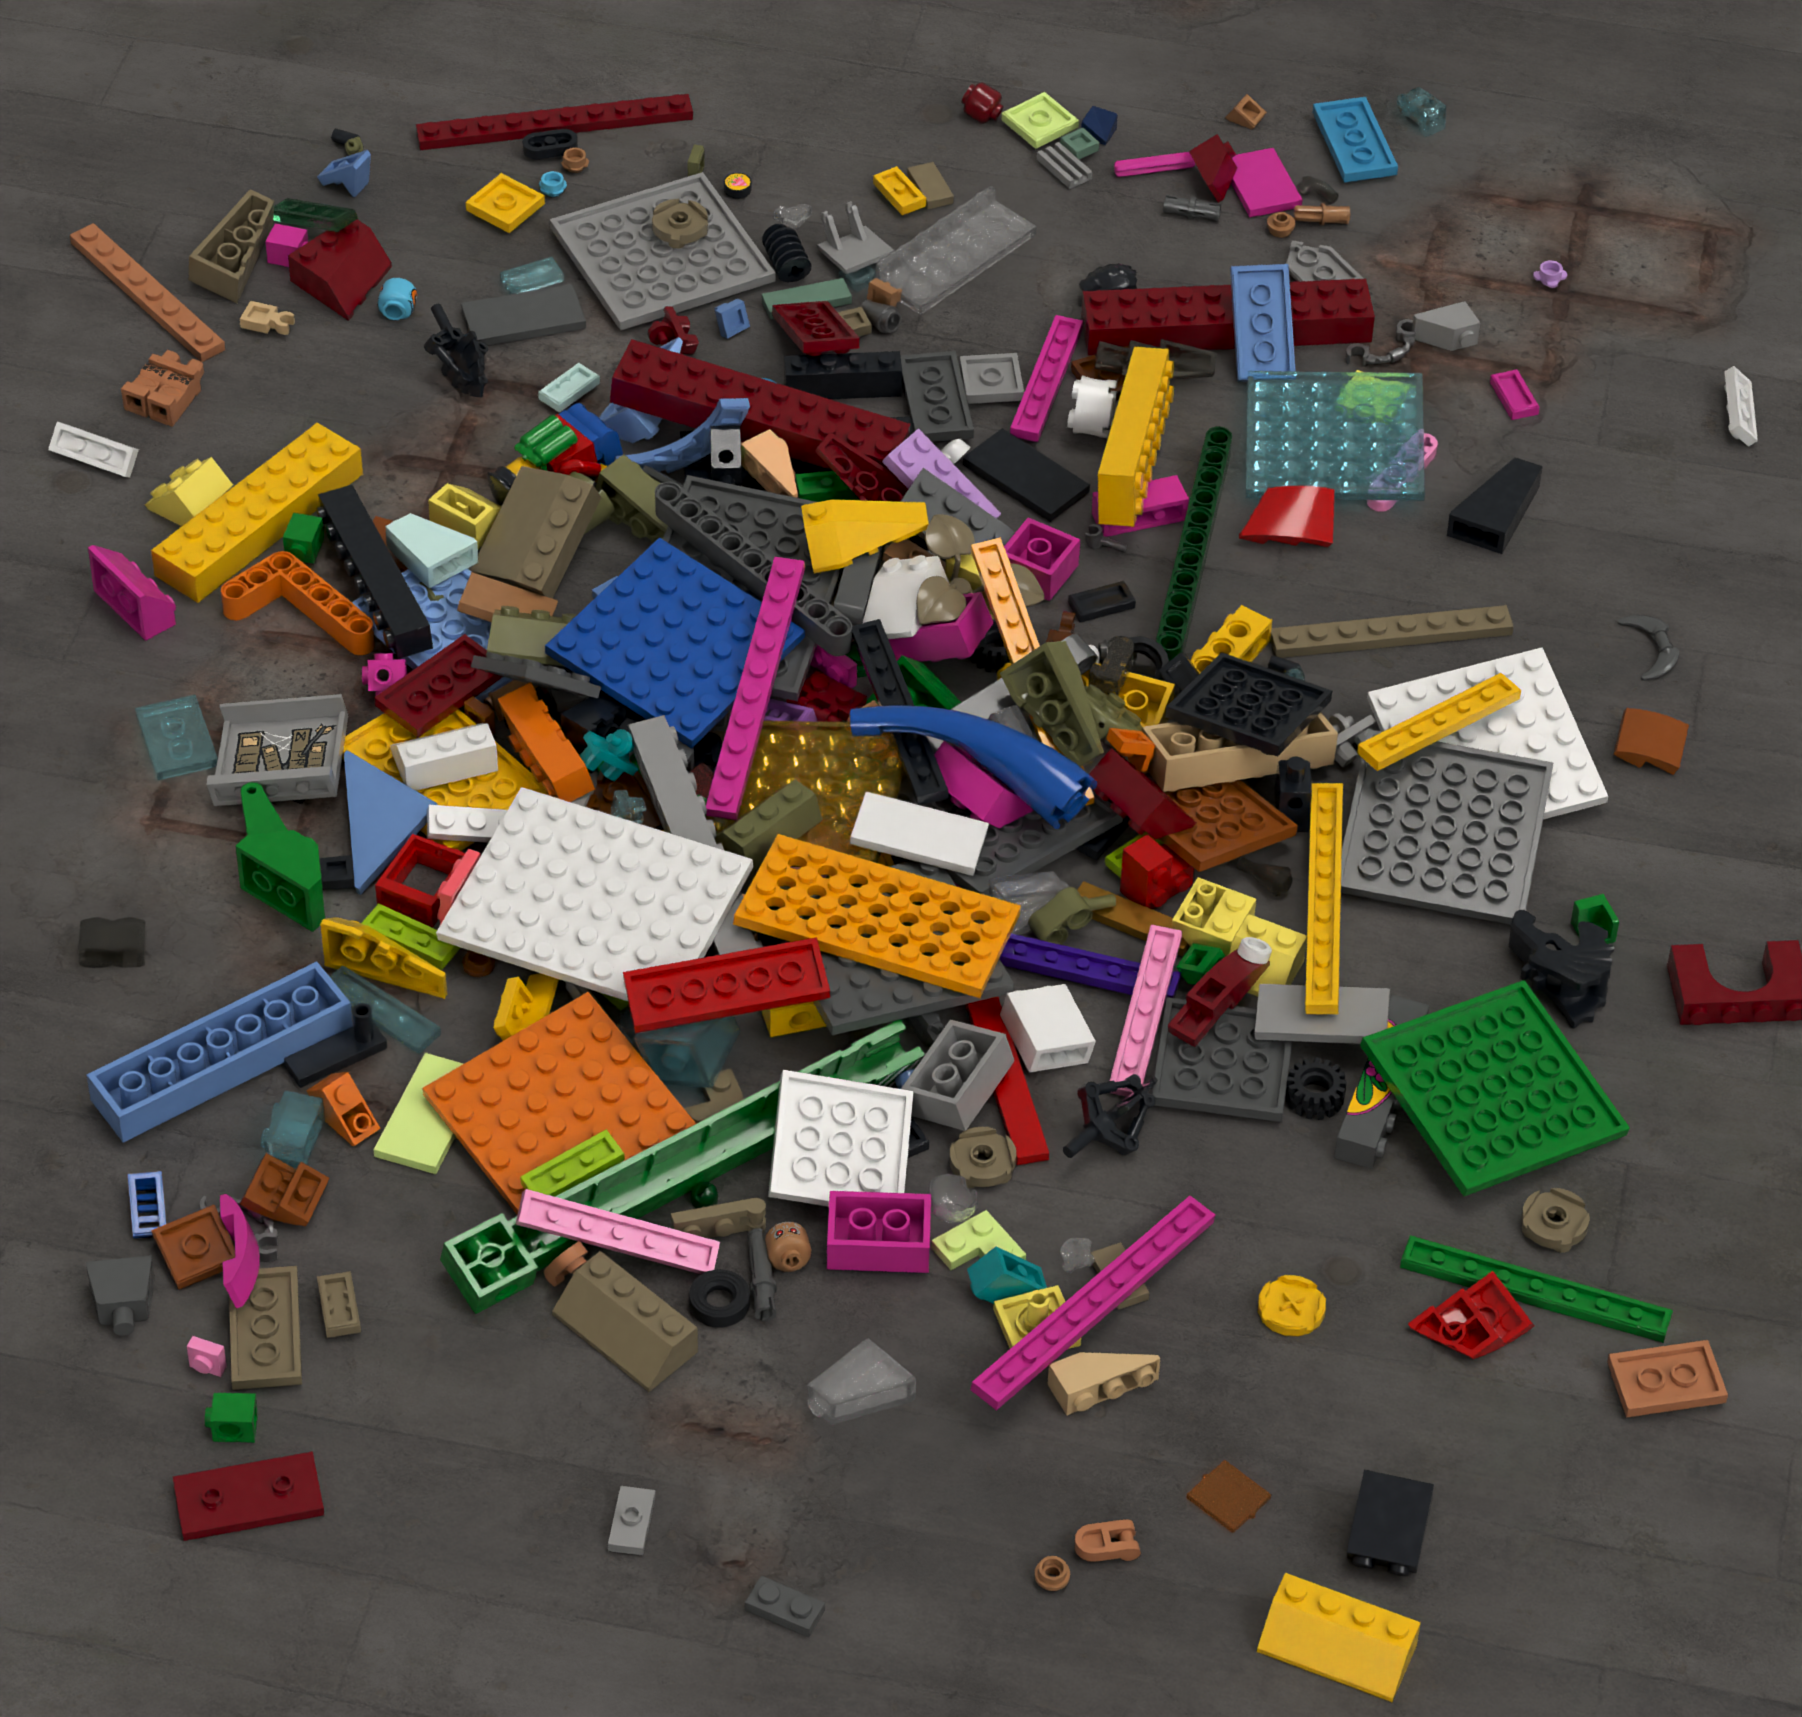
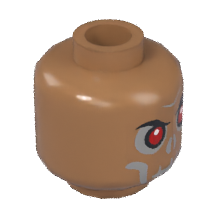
[765,1222,812,1272]

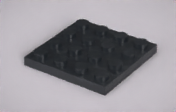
[1165,652,1333,757]

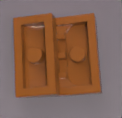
[1613,708,1689,775]
[239,1153,330,1226]

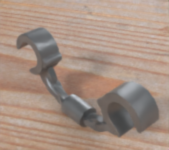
[1345,319,1416,366]
[200,1196,278,1262]

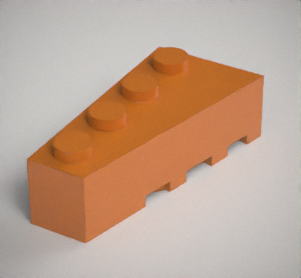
[497,682,595,802]

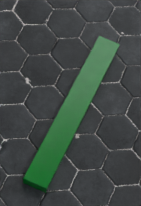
[1400,1235,1673,1343]

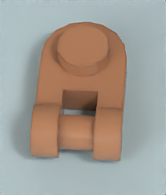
[544,1241,588,1287]
[1075,1519,1141,1562]

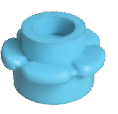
[539,171,567,197]

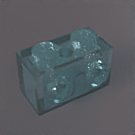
[261,1091,325,1168]

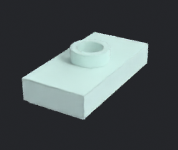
[538,363,600,413]

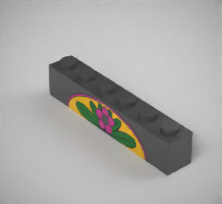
[1334,995,1430,1169]

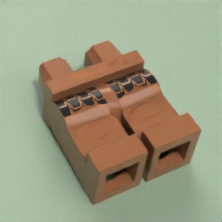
[121,350,204,427]

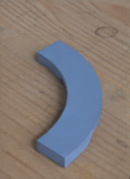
[614,398,750,473]

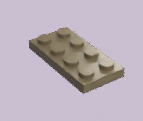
[229,1266,302,1390]

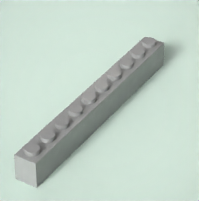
[628,715,763,956]

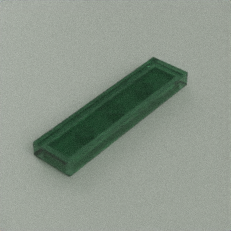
[273,198,358,232]

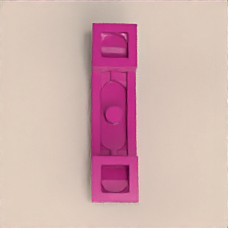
[220,1194,260,1308]

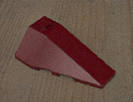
[815,432,908,502]

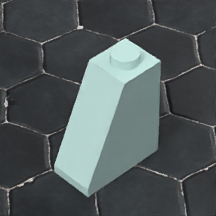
[385,513,478,589]

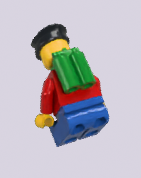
[487,403,623,506]

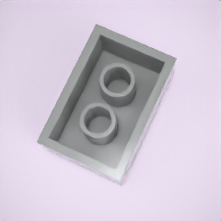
[901,1019,1015,1131]

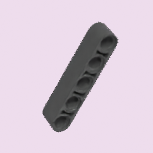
[834,544,886,625]

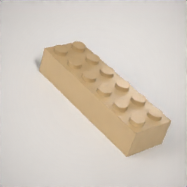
[1141,712,1338,792]

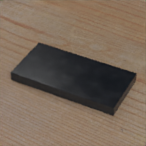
[963,428,1090,522]

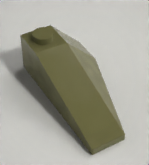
[1000,641,1104,767]

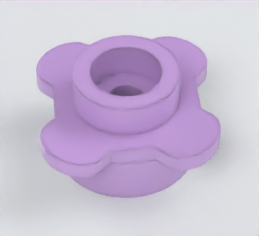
[1533,260,1567,288]

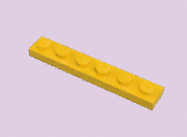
[1357,673,1521,771]

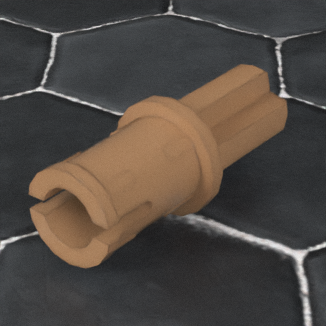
[1293,203,1350,225]

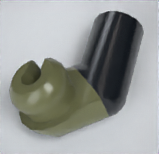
[331,128,364,155]

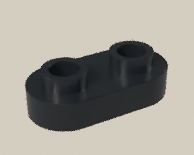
[522,129,578,160]

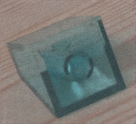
[634,1016,740,1088]

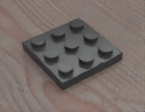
[471,652,601,699]

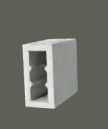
[1000,984,1096,1073]

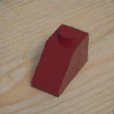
[1189,134,1237,203]

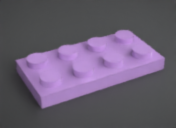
[882,428,1001,518]

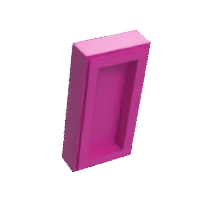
[1490,369,1540,420]

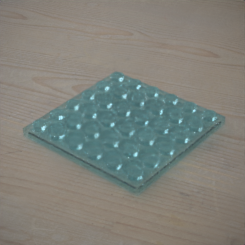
[1246,371,1425,501]

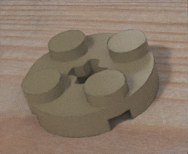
[652,199,708,248]
[949,1127,1016,1188]
[1521,1188,1590,1253]

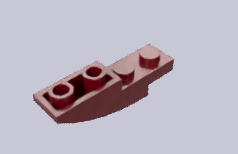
[1168,949,1270,1047]

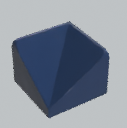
[1081,106,1118,145]

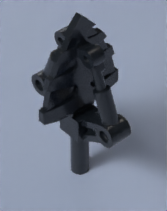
[424,303,489,398]
[1063,1074,1158,1158]

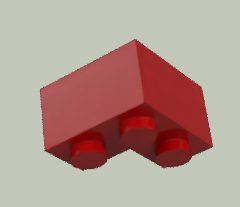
[1120,834,1194,909]

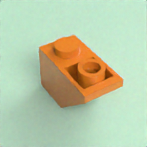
[306,1072,381,1146]

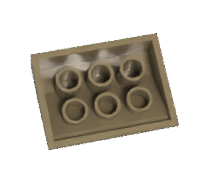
[470,466,601,599]

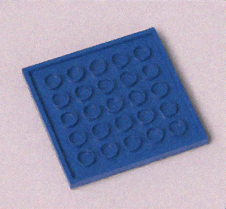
[545,538,805,749]

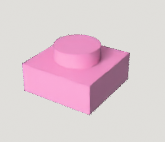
[187,1336,227,1377]

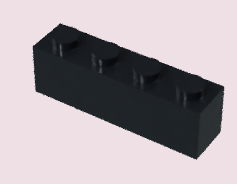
[784,351,902,399]

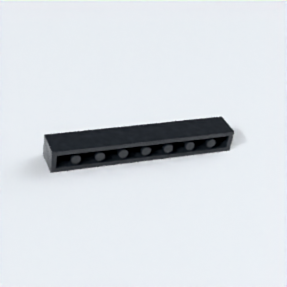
[316,485,433,659]

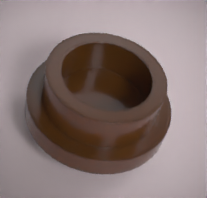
[462,950,495,977]

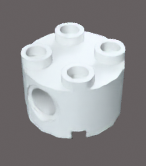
[1067,375,1117,439]

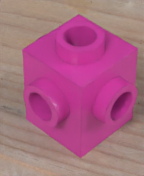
[362,653,407,696]

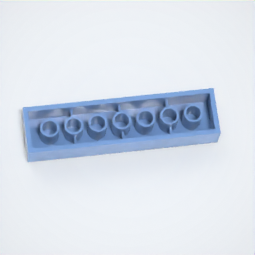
[87,961,353,1143]

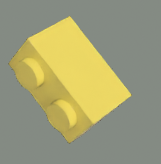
[1229,914,1307,997]

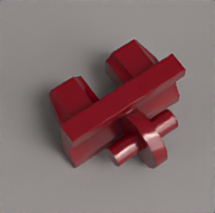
[647,306,699,354]

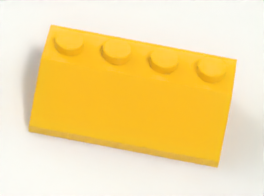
[1257,1573,1421,1702]

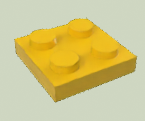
[465,173,545,233]

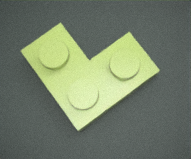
[931,1210,1026,1270]

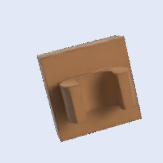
[867,278,902,307]

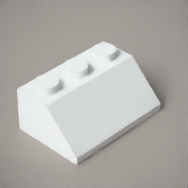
[390,723,498,791]

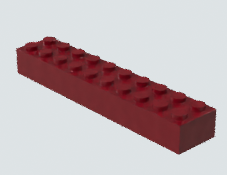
[1081,278,1375,356]
[610,339,911,471]

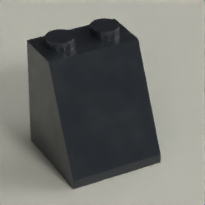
[1347,1469,1434,1576]

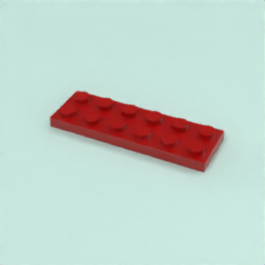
[623,937,830,1033]

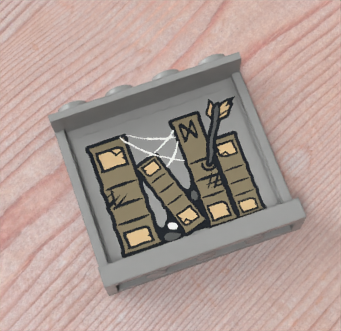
[206,694,348,806]

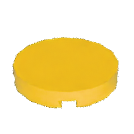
[1258,1275,1326,1336]

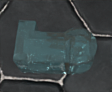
[1397,87,1446,137]

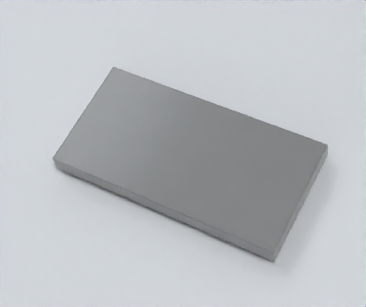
[1255,984,1390,1044]

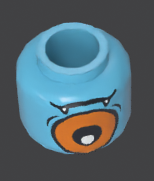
[377,278,418,320]

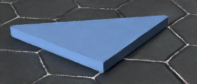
[344,750,437,895]

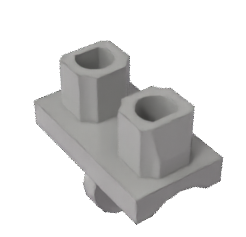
[1328,713,1376,767]

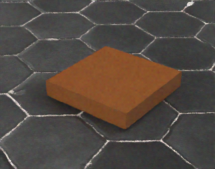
[151,1204,235,1290]

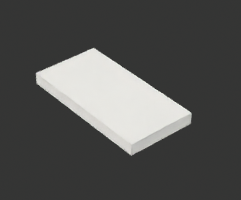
[850,791,989,876]

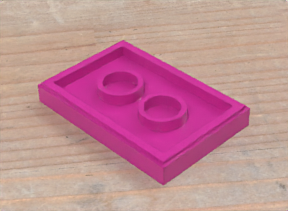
[1231,148,1303,218]

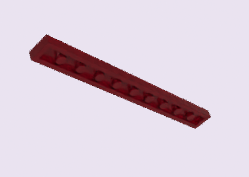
[416,94,693,150]

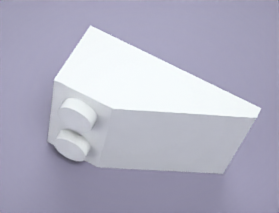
[863,555,950,639]

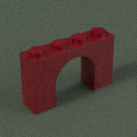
[1667,940,1802,1025]

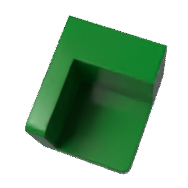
[1571,894,1619,944]

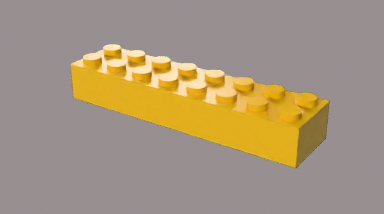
[1098,347,1174,527]
[151,422,363,603]

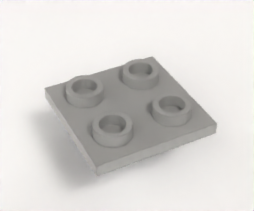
[817,201,895,274]

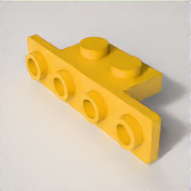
[493,973,559,1041]

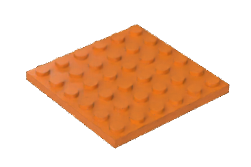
[422,992,696,1215]

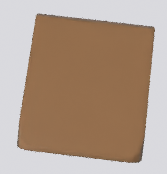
[1225,94,1267,129]

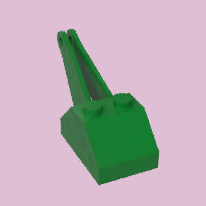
[235,782,325,932]

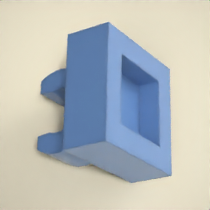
[714,299,750,339]

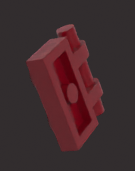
[786,670,867,731]

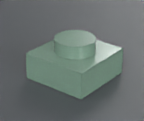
[1060,128,1099,159]

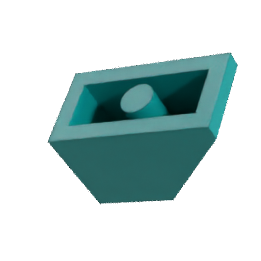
[967,1246,1047,1304]

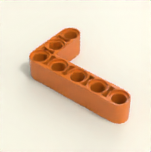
[221,551,375,655]

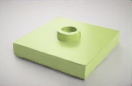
[1001,92,1079,149]

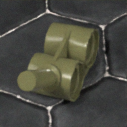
[1028,887,1116,945]

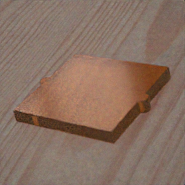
[1187,1460,1271,1533]

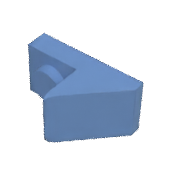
[317,150,371,197]

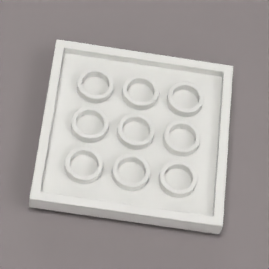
[768,1070,913,1207]

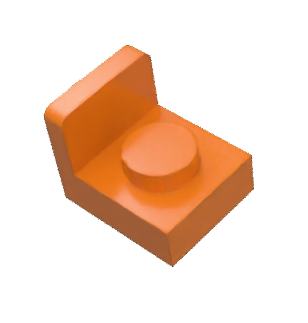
[1106,728,1155,772]

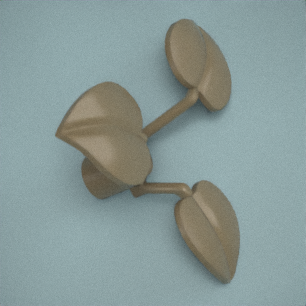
[916,514,1044,625]

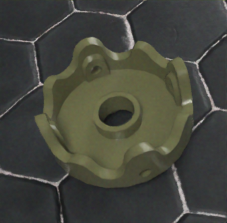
[1084,685,1142,740]

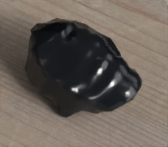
[1079,263,1137,291]

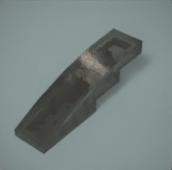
[1094,339,1217,379]

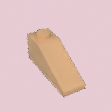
[741,429,798,498]

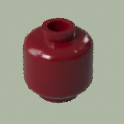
[961,82,1004,124]

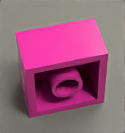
[1004,517,1080,601]

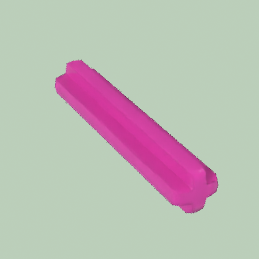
[1114,152,1195,177]

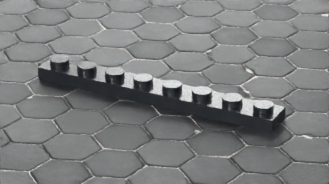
[852,619,949,805]

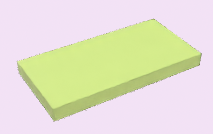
[373,1053,463,1174]

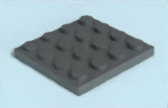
[1152,997,1292,1122]

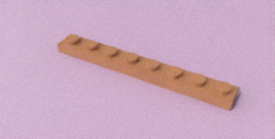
[70,223,225,362]

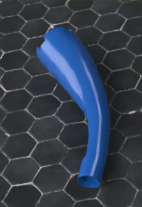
[850,705,1097,829]

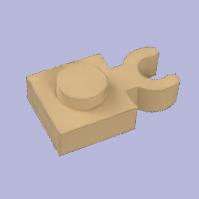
[240,301,295,335]

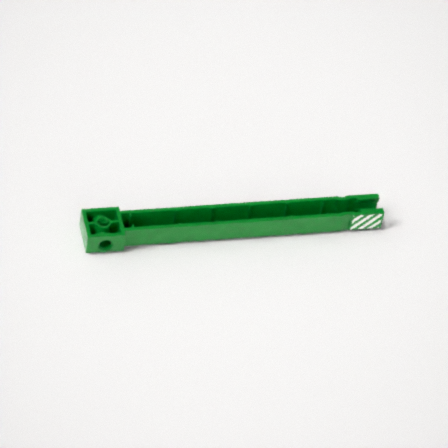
[440,1019,925,1314]

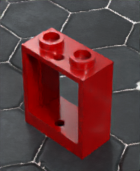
[375,834,465,927]

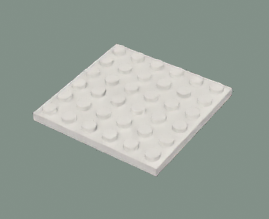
[1367,647,1608,819]

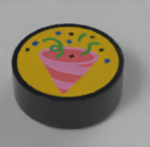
[724,173,752,199]

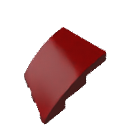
[1239,486,1335,548]
[1408,1271,1535,1359]

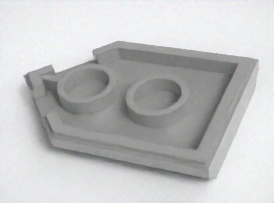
[1286,241,1364,281]

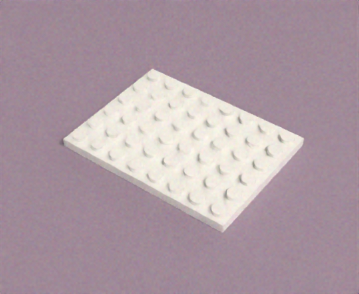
[436,787,754,1001]

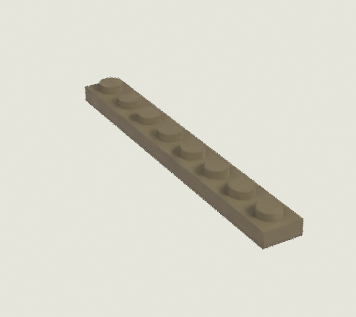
[1270,605,1514,658]

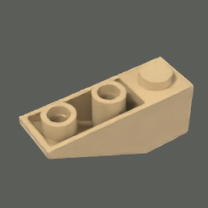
[1048,1352,1160,1415]

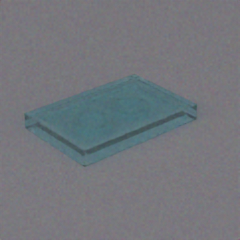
[135,694,218,780]

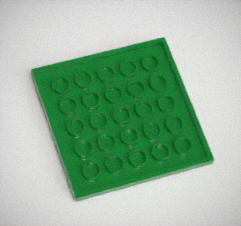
[1360,980,1630,1197]

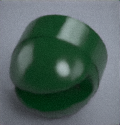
[691,1181,718,1209]

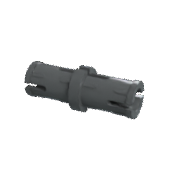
[1163,194,1222,221]

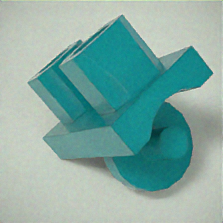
[579,729,639,782]

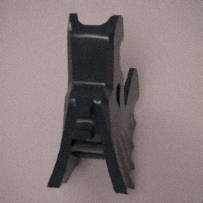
[1508,910,1615,1028]

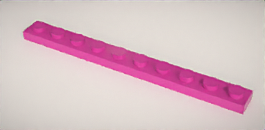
[706,557,805,820]
[970,1196,1216,1411]

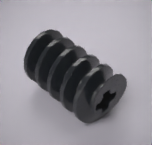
[762,223,812,283]

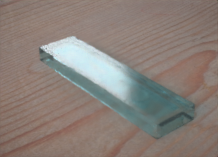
[330,965,441,1054]

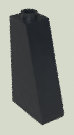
[1446,457,1543,554]

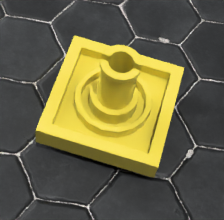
[993,1285,1081,1349]

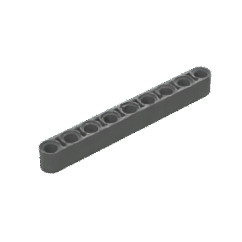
[654,481,852,656]

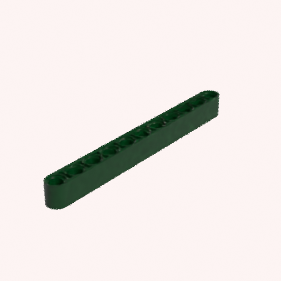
[1156,426,1232,661]

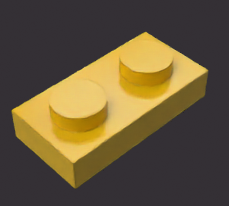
[873,166,926,216]

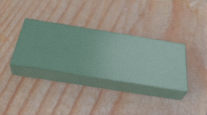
[762,278,852,320]

